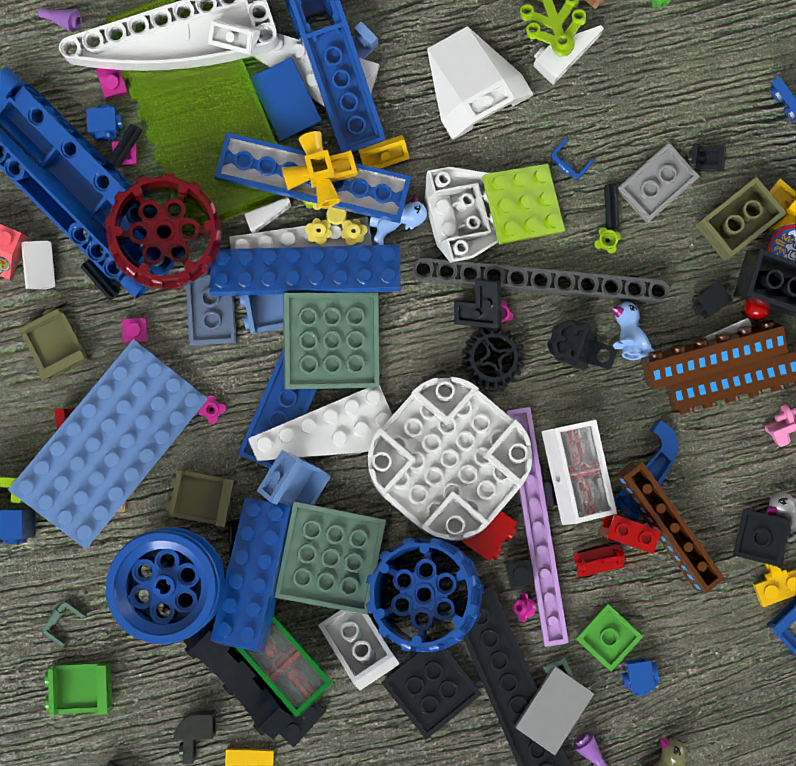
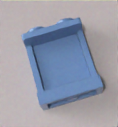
[239,294,283,334]
[257,450,331,505]

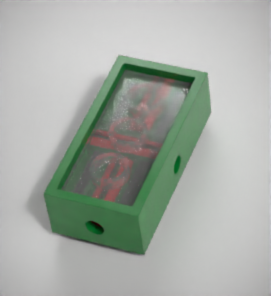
[237,614,335,717]

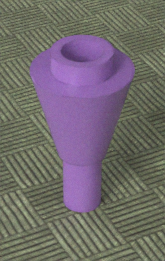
[38,8,82,33]
[574,733,608,766]

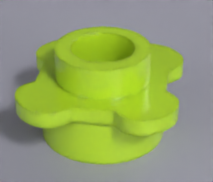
[594,227,621,254]

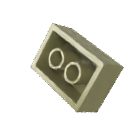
[695,177,786,262]

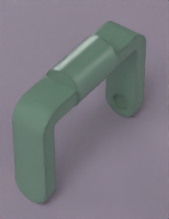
[43,602,87,647]

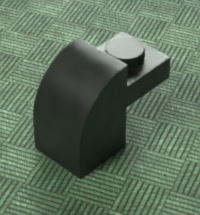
[174,710,216,764]

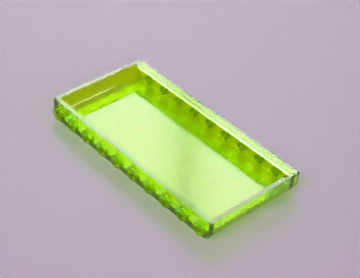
[103,0,285,234]

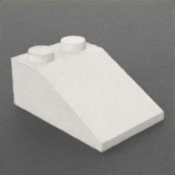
[318,610,400,690]

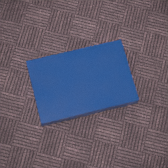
[250,57,323,142]

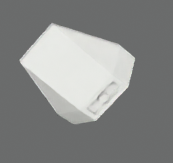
[427,26,533,141]
[425,167,498,263]

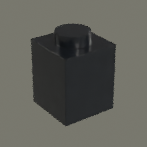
[691,281,733,319]
[504,558,535,589]

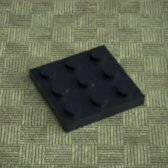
[381,637,482,740]

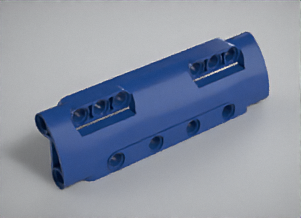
[0,67,185,299]

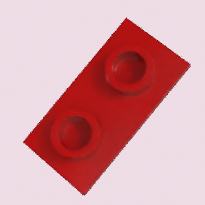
[573,544,625,577]

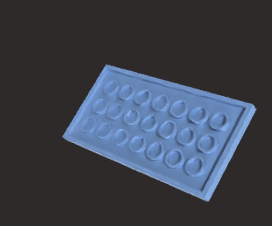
[8,339,207,550]

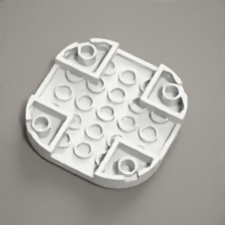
[368,377,532,541]

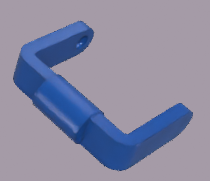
[551,137,594,180]

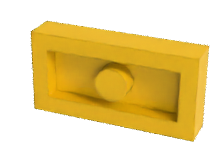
[358,135,410,169]

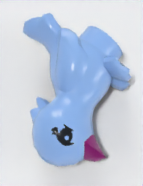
[369,195,427,245]
[612,301,656,360]

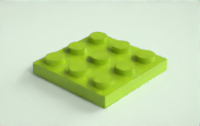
[482,164,565,245]

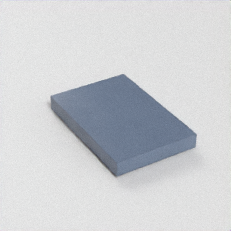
[186,274,237,346]

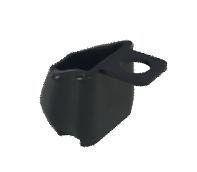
[547,320,617,371]

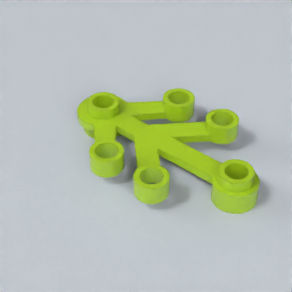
[520,0,586,57]

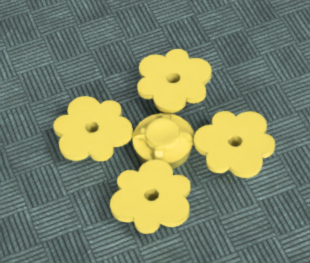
[305,201,368,246]

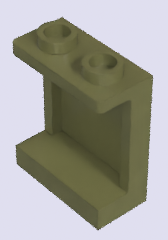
[17,307,89,382]
[166,470,237,527]

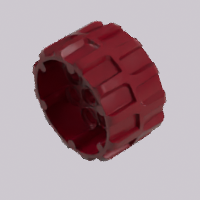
[105,172,222,291]

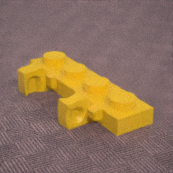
[753,564,796,607]

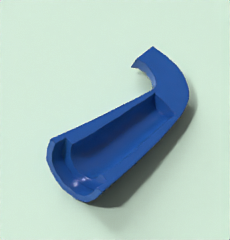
[614,420,678,522]

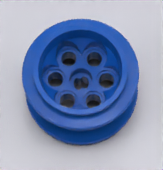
[106,528,226,644]

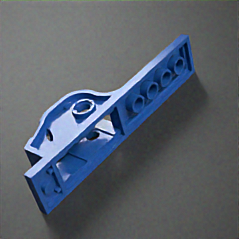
[285,0,386,153]

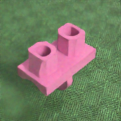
[764,404,796,447]

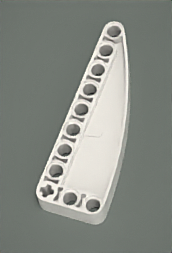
[59,0,279,71]

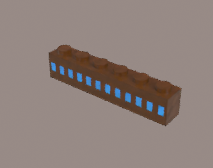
[641,320,788,390]
[666,352,796,415]
[614,462,725,593]

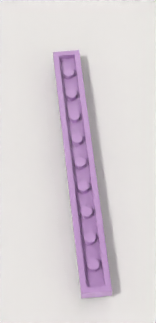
[506,407,569,647]

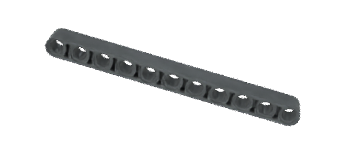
[412,258,670,304]

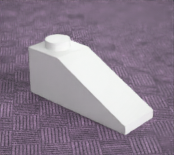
[533,25,604,85]

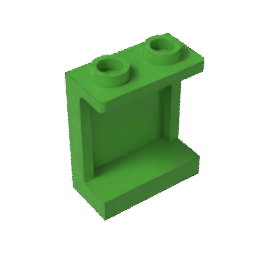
[45,662,112,716]

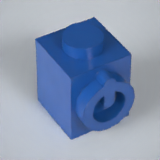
[86,104,124,142]
[622,657,659,696]

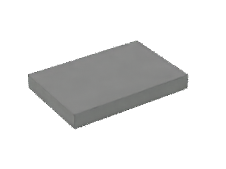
[618,142,700,223]
[514,666,594,755]

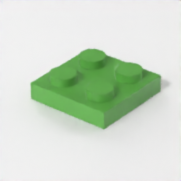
[575,603,643,672]

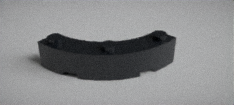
[183,623,294,739]

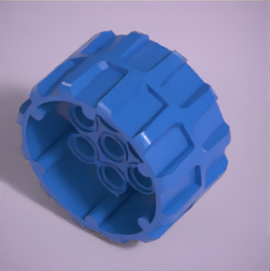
[366,537,485,652]

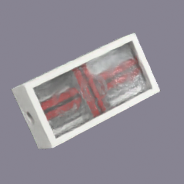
[541,420,617,525]

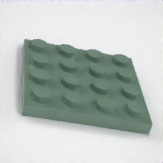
[283,293,379,389]
[274,501,386,615]

